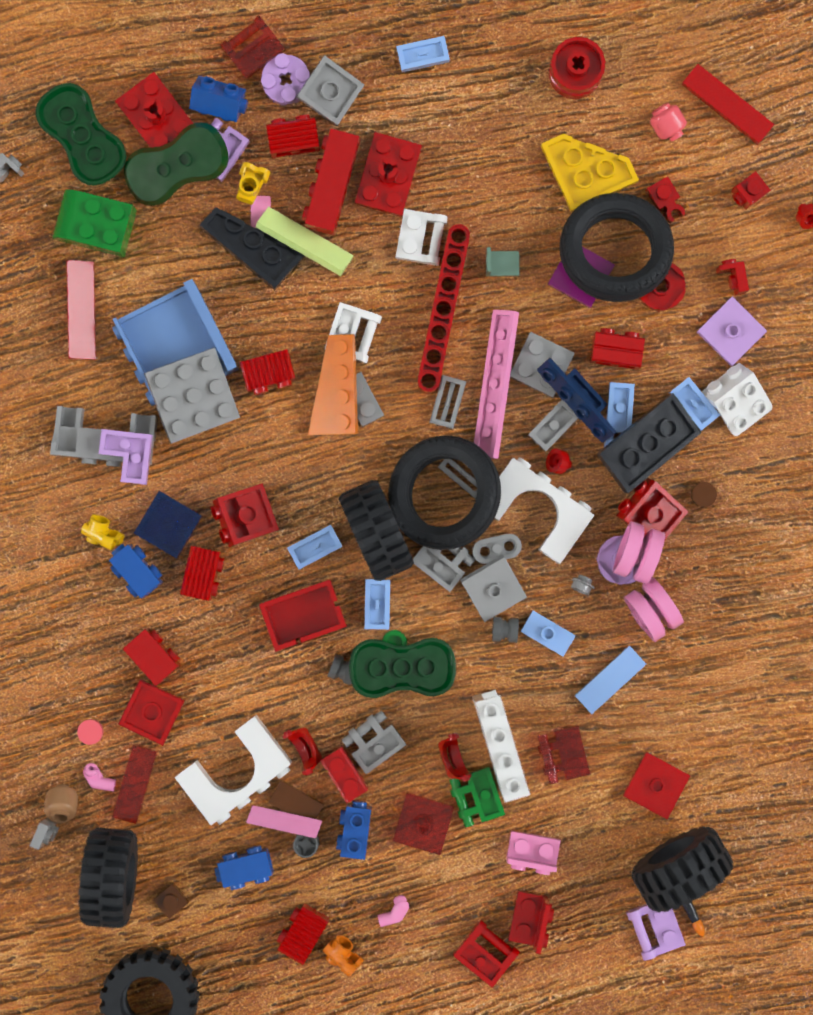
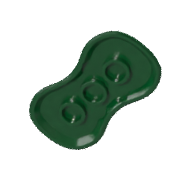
[35,83,126,186]
[124,122,228,206]
[349,638,456,698]

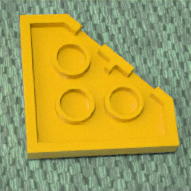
[541,134,639,212]

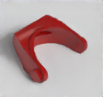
[282,728,322,776]
[438,733,472,782]

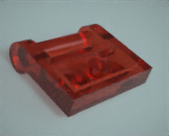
[220,15,285,80]

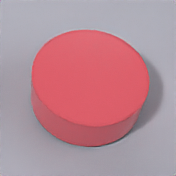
[77,719,104,745]

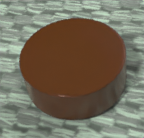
[691,482,717,507]

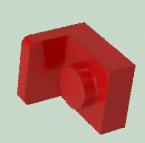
[731,171,771,210]
[716,259,749,296]

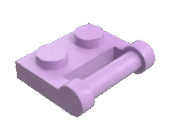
[626,904,686,961]

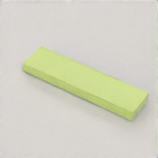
[256,206,354,276]

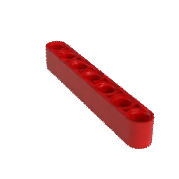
[418,224,470,394]

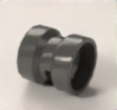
[492,617,519,643]
[327,654,351,686]
[293,834,319,858]

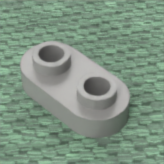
[472,534,522,564]

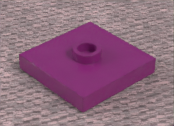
[547,247,615,308]

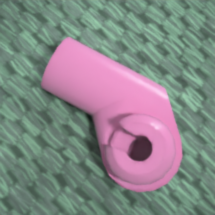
[83,763,116,792]
[378,895,409,927]

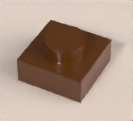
[153,882,189,919]

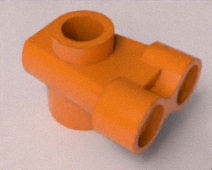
[323,935,364,977]

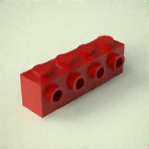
[302,128,360,236]

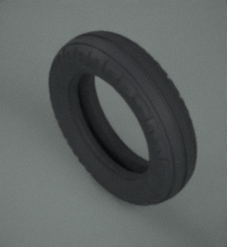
[559,193,674,302]
[388,436,501,550]

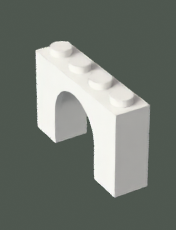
[494,457,594,564]
[175,715,292,825]

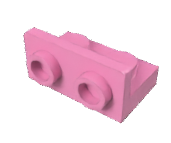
[506,830,561,875]

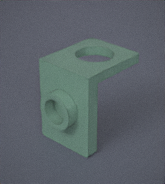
[486,247,519,277]

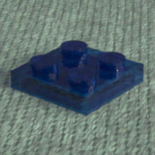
[134,491,203,558]

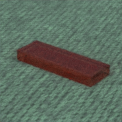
[112,744,158,824]

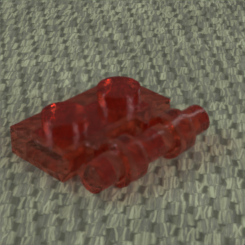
[537,725,591,784]

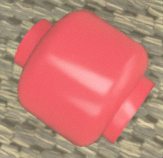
[650,103,687,142]

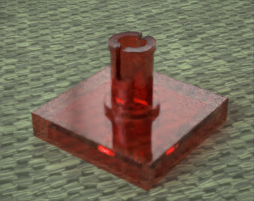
[393,792,454,855]

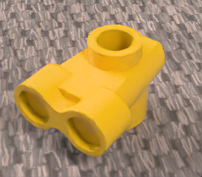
[236,162,271,205]
[81,515,125,551]

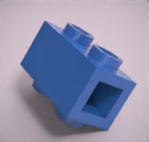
[189,76,248,122]
[109,544,163,599]
[336,800,372,860]
[215,845,274,890]

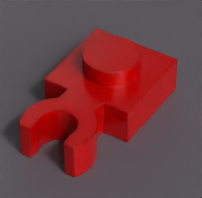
[646,176,685,224]

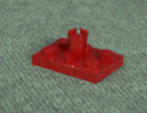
[115,72,194,147]
[355,132,422,217]

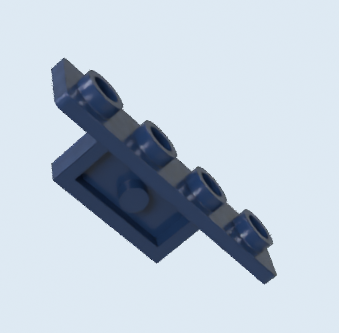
[537,358,616,443]

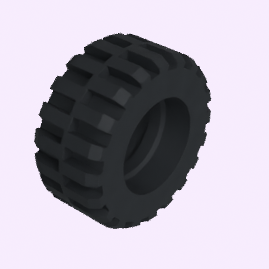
[338,480,414,581]
[632,826,733,913]
[78,828,138,928]
[99,947,199,1015]

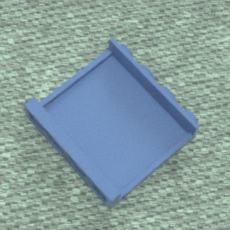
[112,279,239,406]

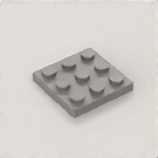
[144,348,240,444]

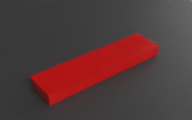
[681,64,775,145]

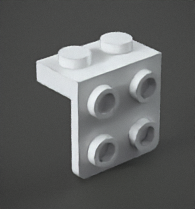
[701,363,773,436]

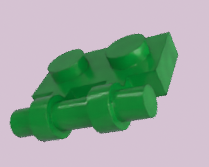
[449,766,505,827]

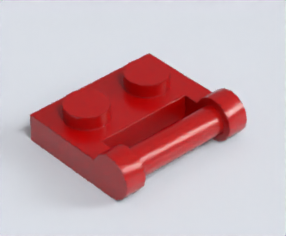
[453,920,520,988]

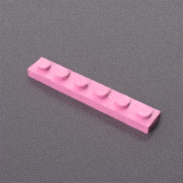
[474,310,519,459]

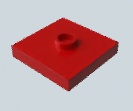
[118,679,185,746]
[623,751,690,820]

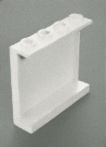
[472,689,530,803]

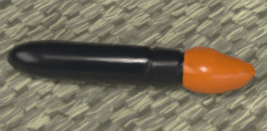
[683,902,705,937]

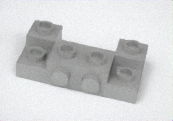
[50,406,158,467]

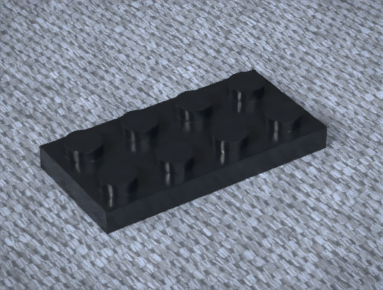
[596,393,702,493]

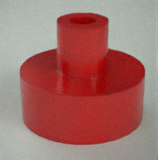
[796,203,813,229]
[546,448,572,475]

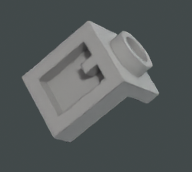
[0,152,24,183]

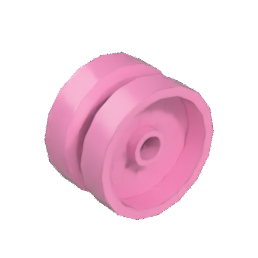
[613,521,665,584]
[624,578,684,642]

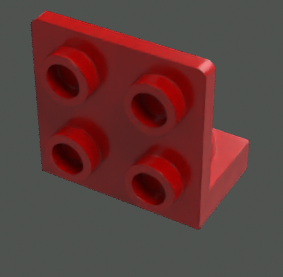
[508,890,554,955]

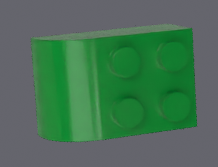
[52,189,137,258]

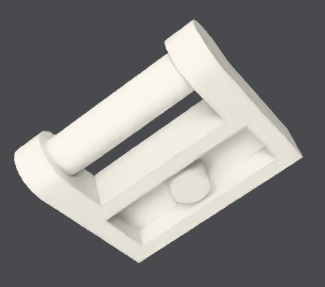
[396,209,448,266]
[325,302,382,364]

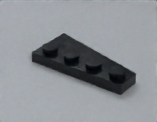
[200,207,305,291]

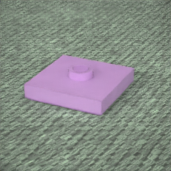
[697,296,767,366]

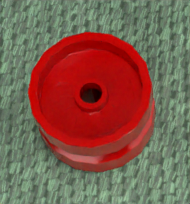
[548,37,606,100]

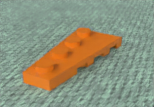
[308,334,358,435]

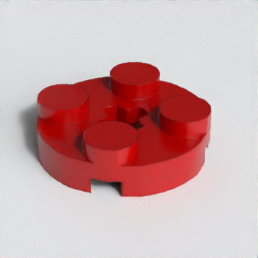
[639,263,686,312]

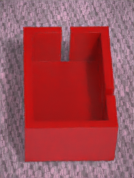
[259,579,347,652]

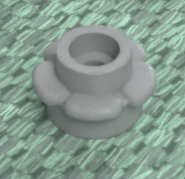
[571,575,595,595]

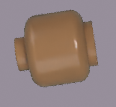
[44,784,78,824]

